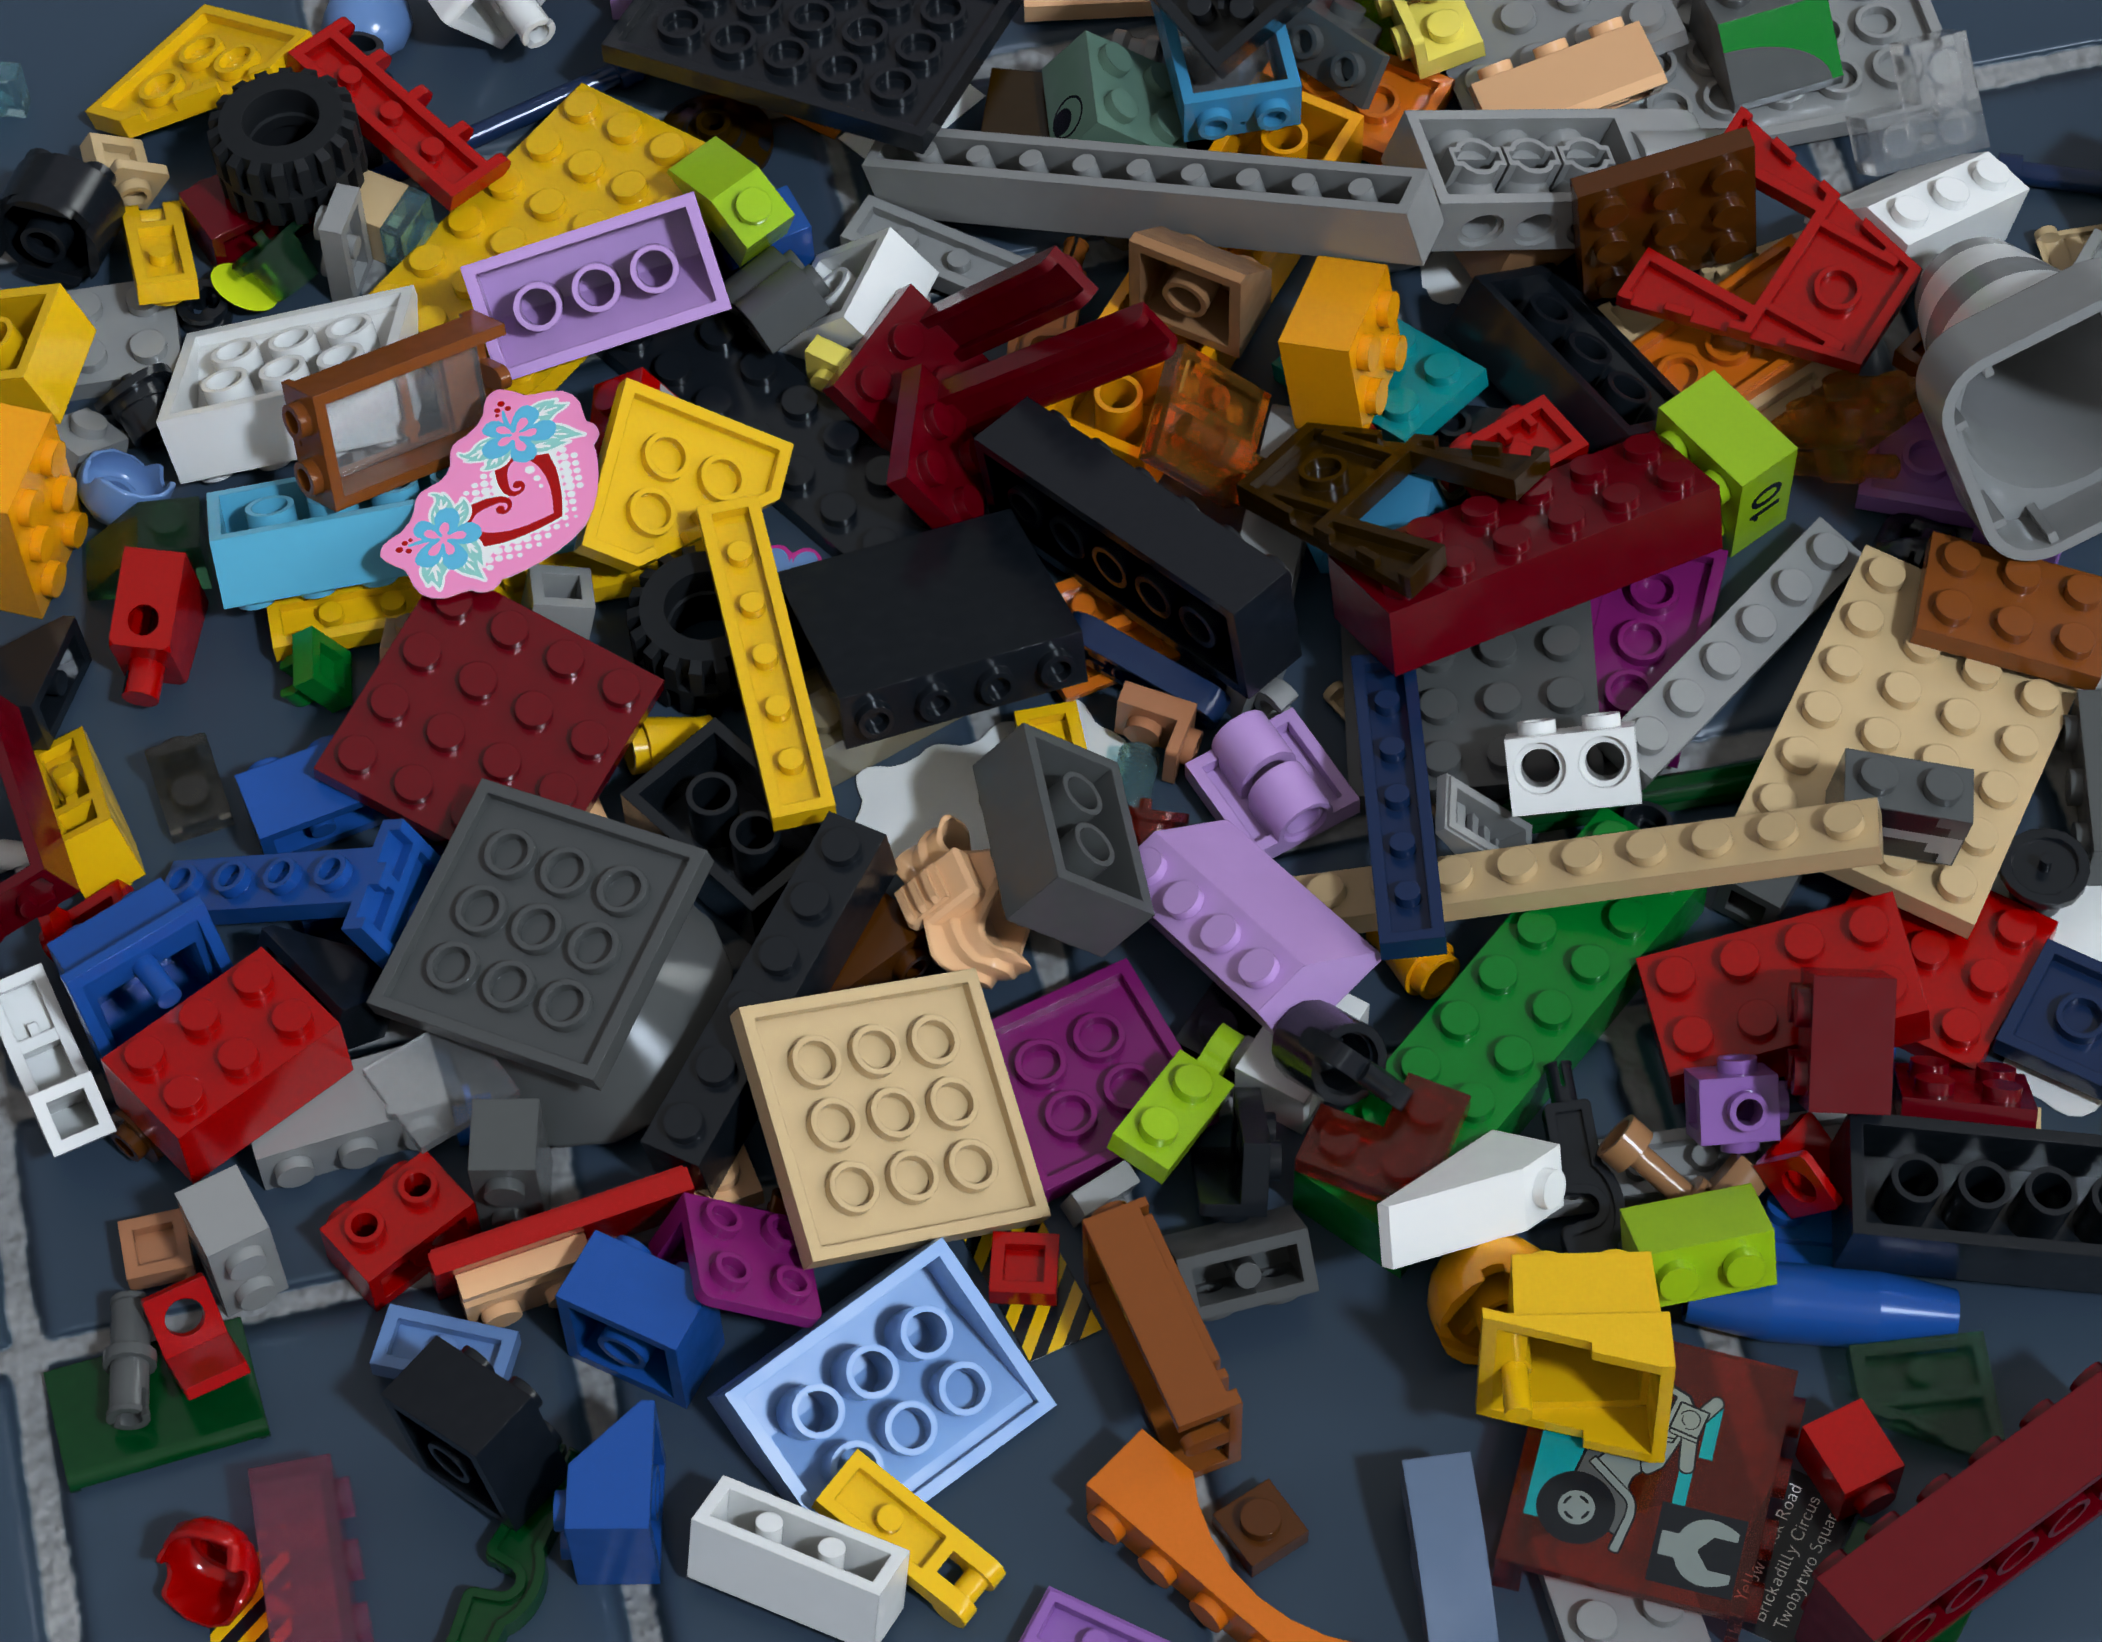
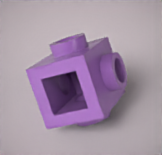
[1684,1054,1789,1154]

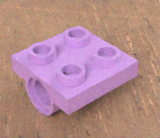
[1185,707,1360,859]

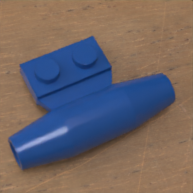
[1681,1187,1960,1350]

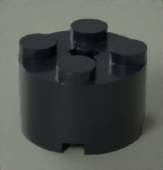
[0,148,125,289]

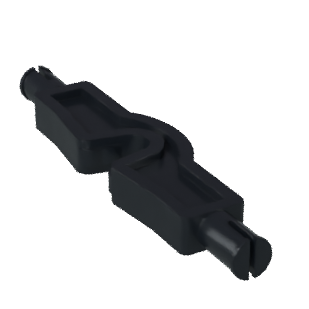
[1542,1060,1625,1253]

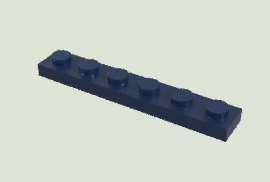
[1351,654,1447,961]

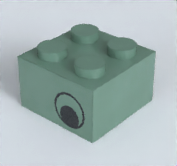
[1041,30,1187,149]

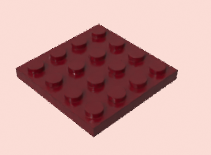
[313,590,664,847]

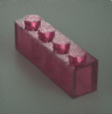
[248,1453,374,1642]

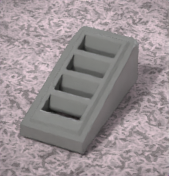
[1435,773,1533,854]

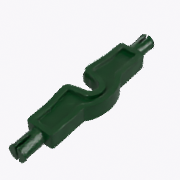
[445,1444,580,1642]

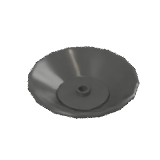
[449,905,733,1148]

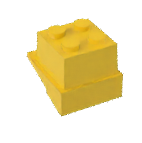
[1475,1249,1676,1463]

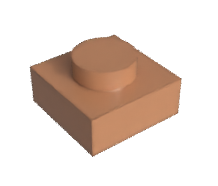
[117,1208,197,1291]

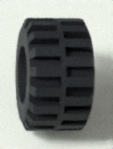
[207,67,368,226]
[627,545,744,716]

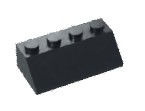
[1443,263,1680,454]

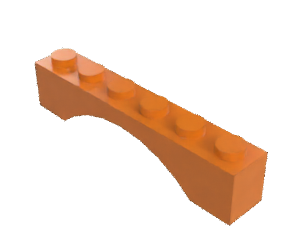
[1086,1429,1350,1642]

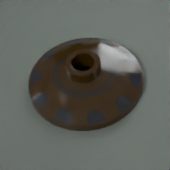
[663,94,774,170]

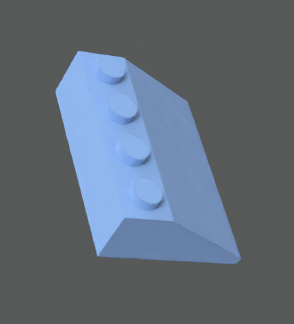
[707,1237,1057,1513]

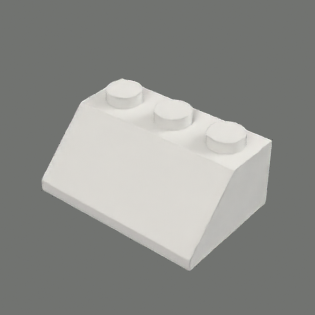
[1803,151,2030,278]

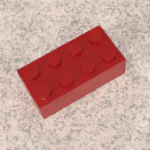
[1636,891,1930,1105]

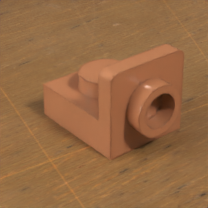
[1114,680,1203,784]

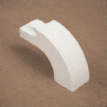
[0,963,117,1158]

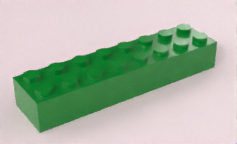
[1293,807,1708,1279]

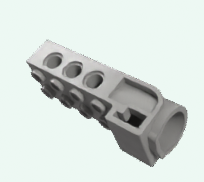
[1381,108,1727,252]

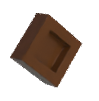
[1212,1478,1309,1578]

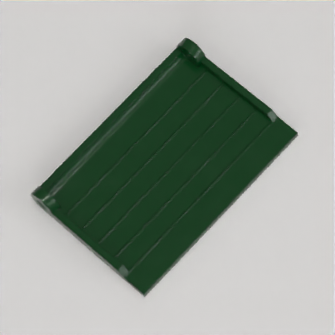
[43,1317,271,1494]

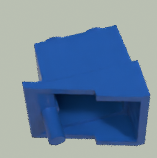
[46,878,234,1087]

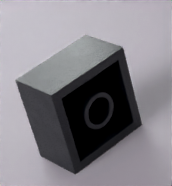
[380,1335,568,1532]

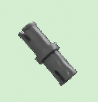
[102,1290,158,1430]

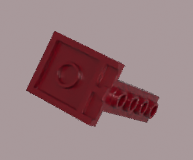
[822,245,1099,452]
[886,301,1178,529]

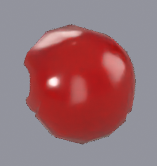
[156,1516,261,1628]

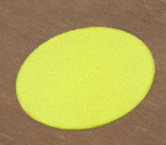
[210,263,278,311]

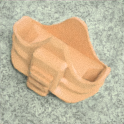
[894,814,1032,990]

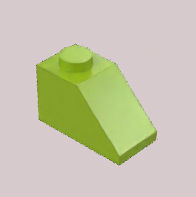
[667,136,795,267]

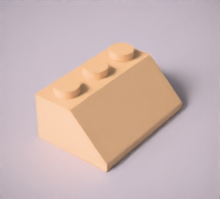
[1469,16,1668,110]

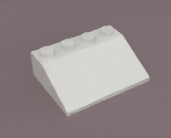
[156,285,421,484]

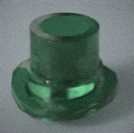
[232,220,319,302]

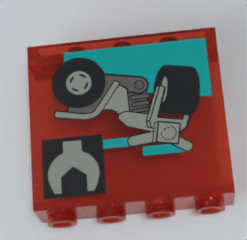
[1492,1341,1806,1642]

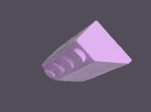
[460,191,732,380]
[1139,819,1381,1035]

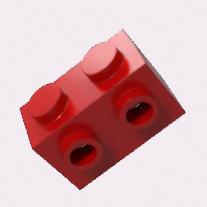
[319,1149,482,1312]

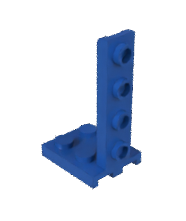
[164,819,441,970]

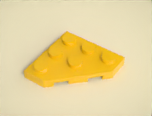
[85,4,313,138]
[573,378,794,574]

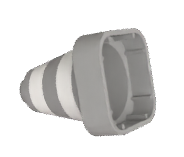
[1914,237,2102,561]

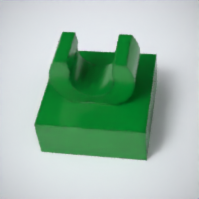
[280,626,353,713]

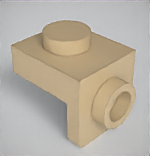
[79,132,170,210]

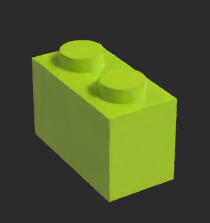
[1619,1183,1777,1307]

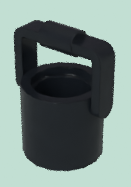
[1272,1000,1415,1112]

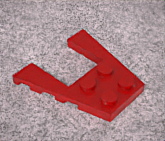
[1616,106,1923,374]

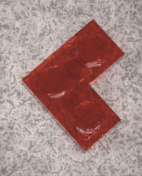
[1294,1073,1471,1203]

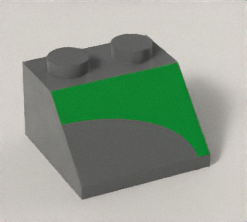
[1689,0,1844,113]

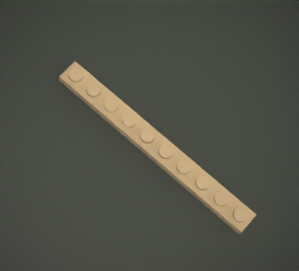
[1293,797,1884,933]

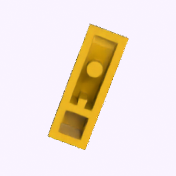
[34,726,146,899]

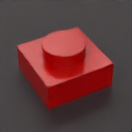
[989,1231,1060,1306]

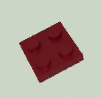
[1892,1055,2038,1129]

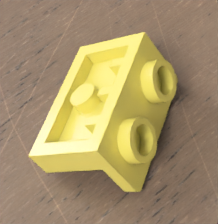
[1373,0,1486,80]

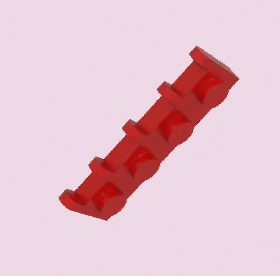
[286,17,511,212]

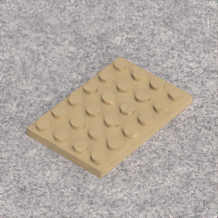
[1735,544,2079,939]

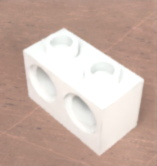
[1504,711,1642,817]

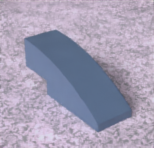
[1400,1451,1499,1642]

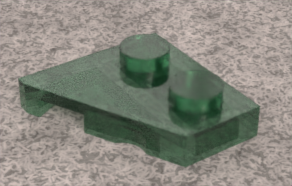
[1845,1331,2005,1457]

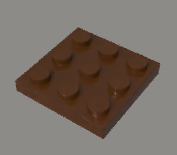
[1570,127,1757,301]

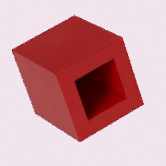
[1795,1398,1905,1522]

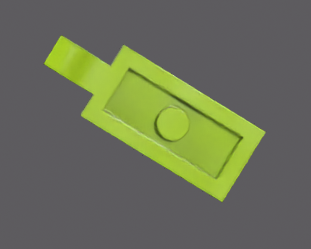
[1107,1023,1245,1184]

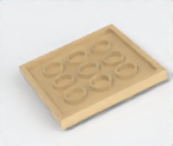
[729,968,1051,1270]

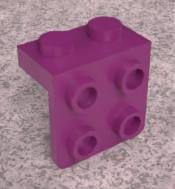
[648,1192,822,1328]

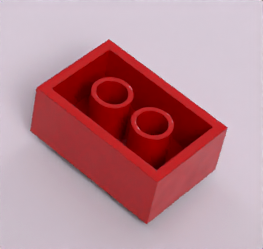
[100,946,354,1184]

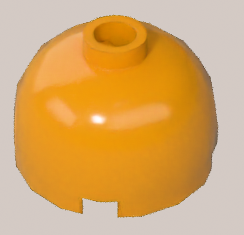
[1427,1234,1542,1365]

